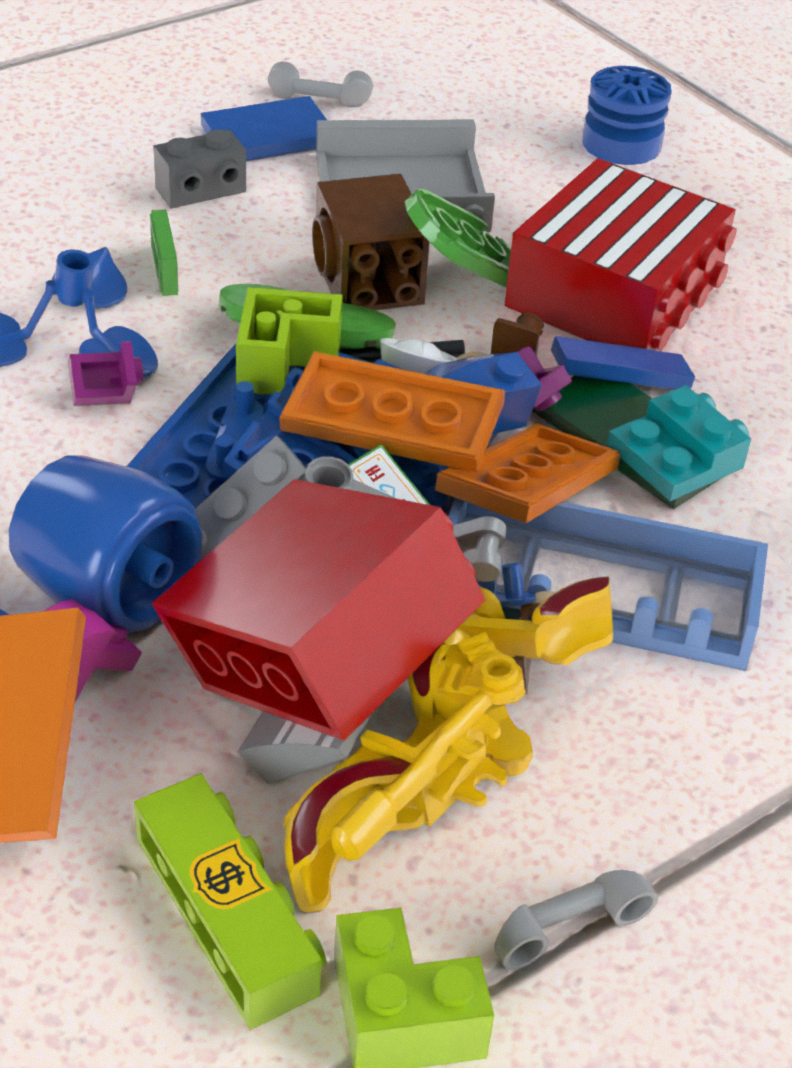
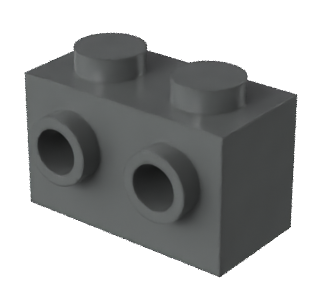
[153,129,246,209]

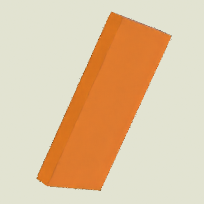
[279,352,505,472]
[435,424,621,523]
[0,607,86,843]

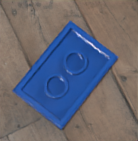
[201,96,327,161]

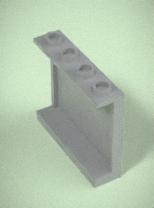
[316,119,495,232]

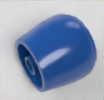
[9,455,203,633]

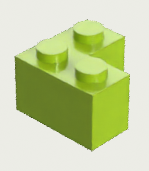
[236,287,343,395]
[334,907,495,1068]

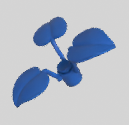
[0,247,158,378]

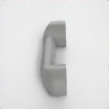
[268,61,373,107]
[494,870,658,970]

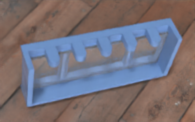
[448,498,768,671]

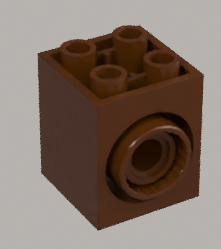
[312,173,430,310]

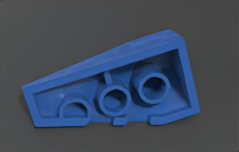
[344,352,542,459]

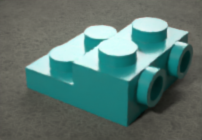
[606,385,751,501]

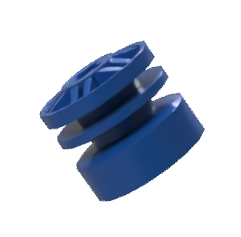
[582,65,672,165]

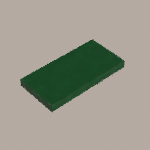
[532,376,720,509]

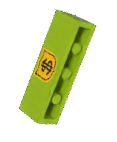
[134,773,326,1030]

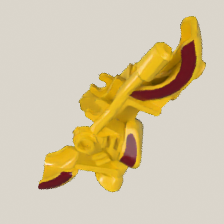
[284,576,613,913]

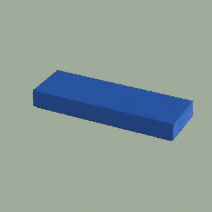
[551,336,695,390]

